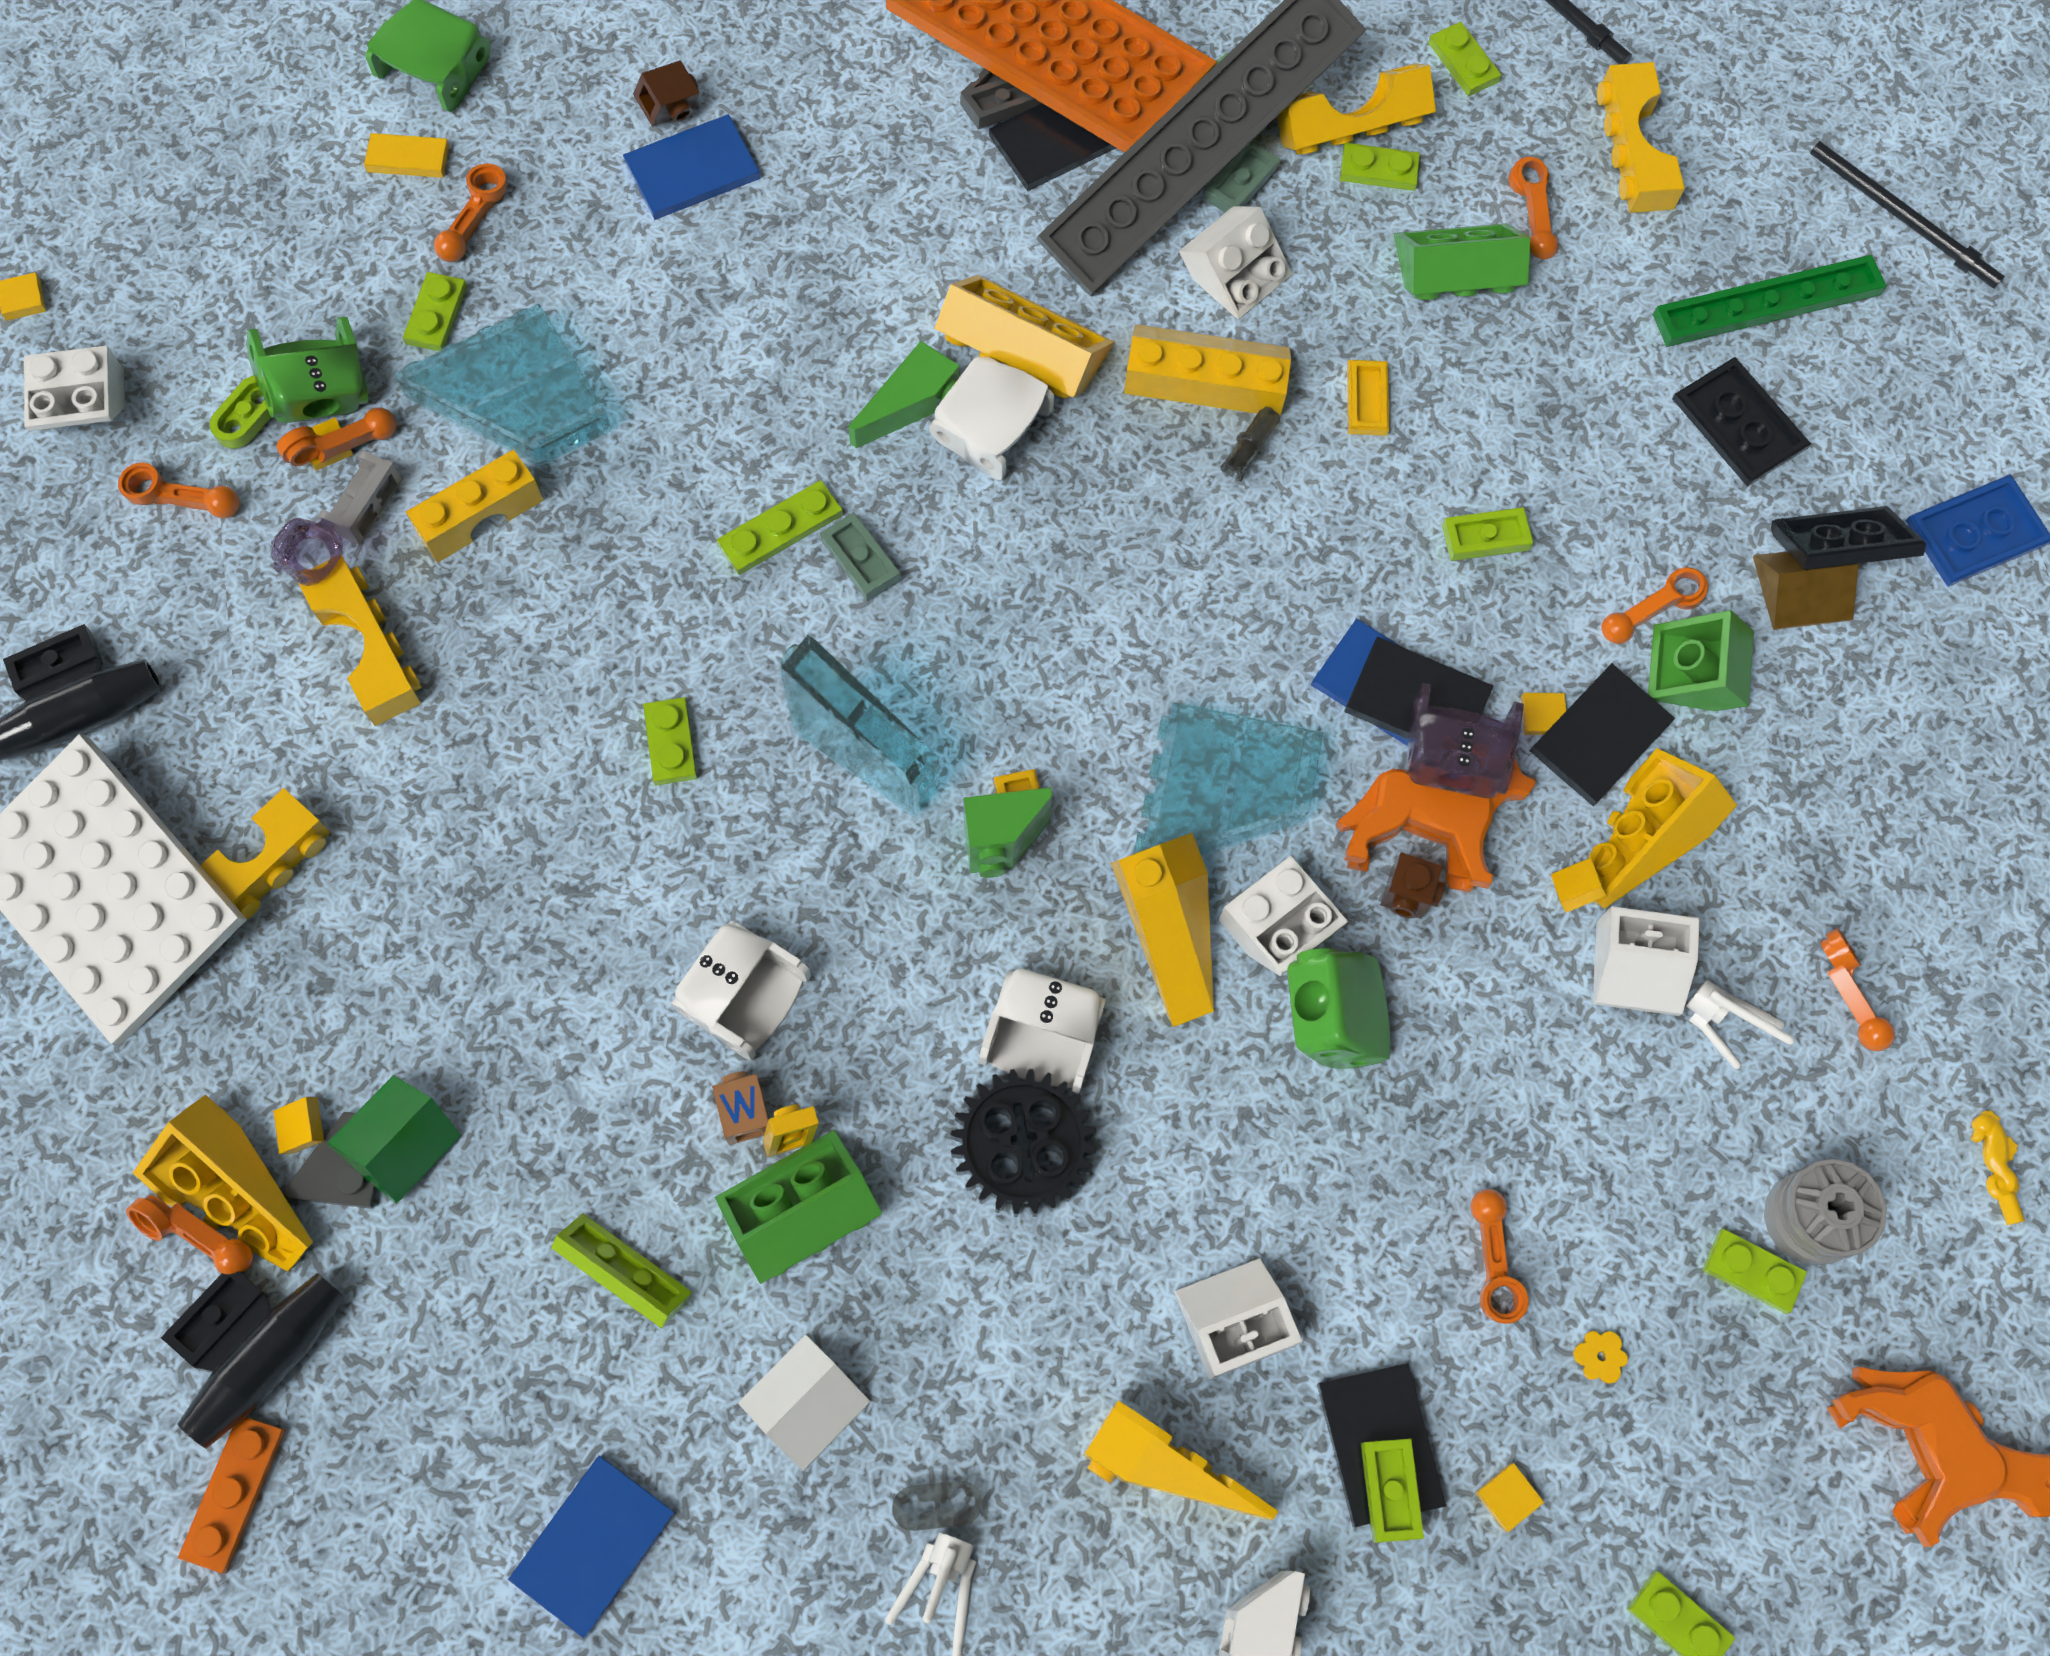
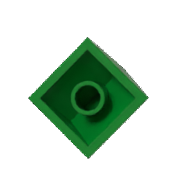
[327,1075,461,1205]

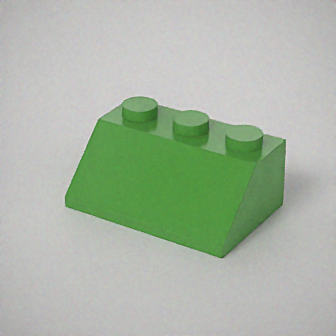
[1394,223,1530,300]
[714,1130,882,1284]

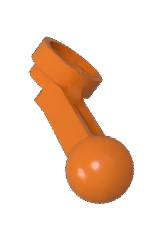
[1508,157,1558,259]
[434,163,507,262]
[276,407,397,466]
[118,462,240,519]
[1601,567,1708,644]
[1820,928,1895,1052]
[1470,1189,1529,1324]
[126,1195,253,1274]

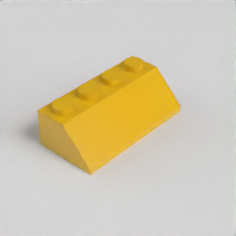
[934,275,1115,398]
[1124,324,1291,417]

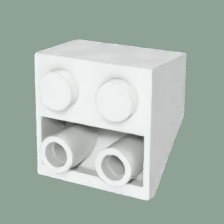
[1179,206,1292,319]
[24,346,125,431]
[1219,855,1348,976]
[1593,906,1699,1016]
[1174,1258,1302,1380]
[1218,1570,1310,1656]

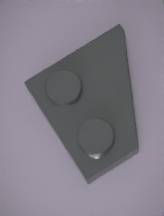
[960,68,1042,129]
[283,1112,377,1209]

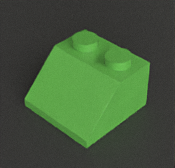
[1648,610,1754,711]
[963,787,1052,878]

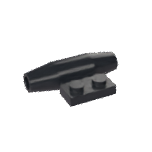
[0,624,162,761]
[161,1271,345,1449]

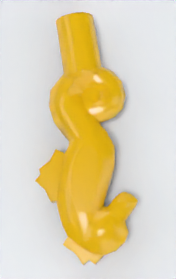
[1971,1110,2025,1225]

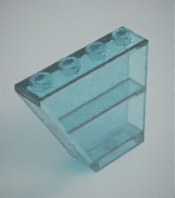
[394,303,612,467]
[780,635,940,818]
[1133,702,1324,856]

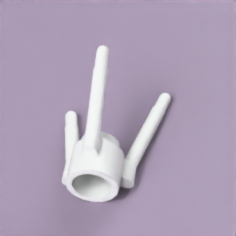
[1686,979,1794,1069]
[885,1533,977,1656]

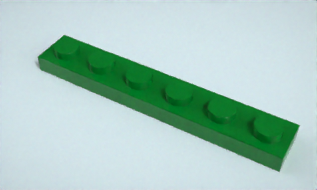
[1652,254,1887,347]

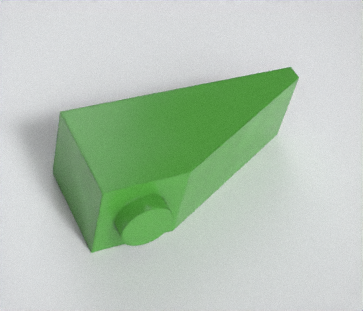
[848,341,960,448]

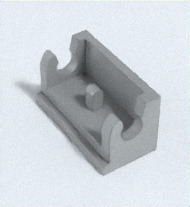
[317,451,402,545]

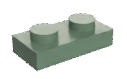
[1203,141,1280,213]
[820,512,901,601]

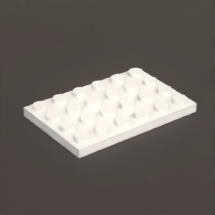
[0,734,247,1045]

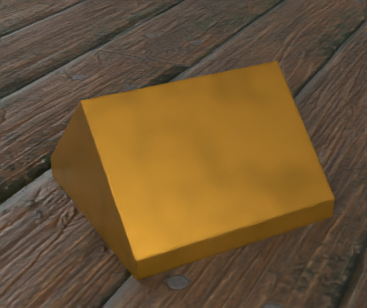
[1753,551,1859,630]

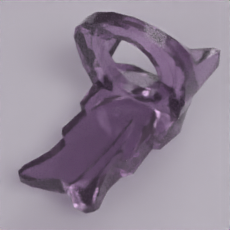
[271,517,343,586]

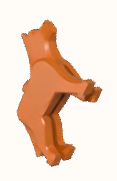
[1335,745,1536,892]
[1827,1367,2050,1547]

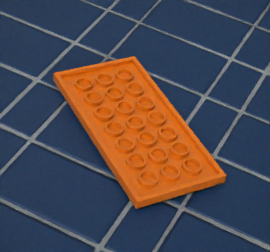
[886,0,1217,153]

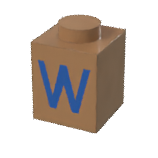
[712,1071,769,1145]

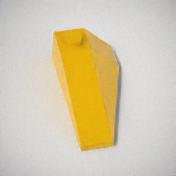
[1588,748,1737,909]
[1111,832,1214,1027]
[132,1094,313,1272]
[1083,1400,1279,1520]

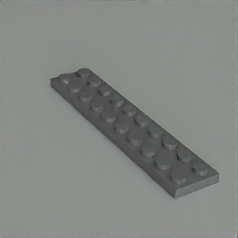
[1036,0,1367,296]

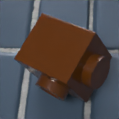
[633,60,700,127]
[1380,852,1445,919]

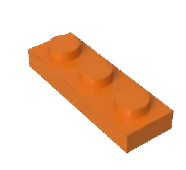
[178,1417,286,1574]

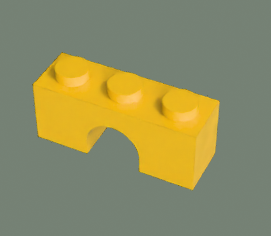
[405,449,544,563]
[200,787,330,919]

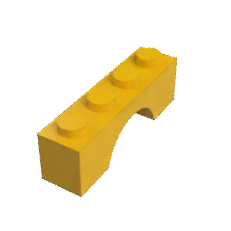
[1597,62,1685,213]
[1277,63,1436,154]
[295,555,422,726]

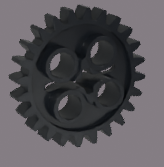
[950,1068,1097,1217]

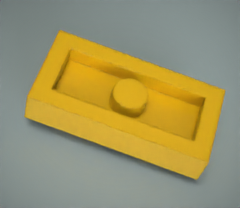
[762,1104,819,1158]

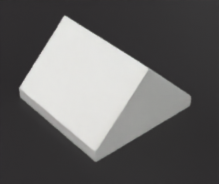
[738,1334,871,1471]

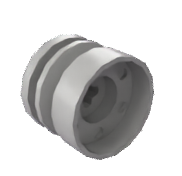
[1764,1159,1887,1266]

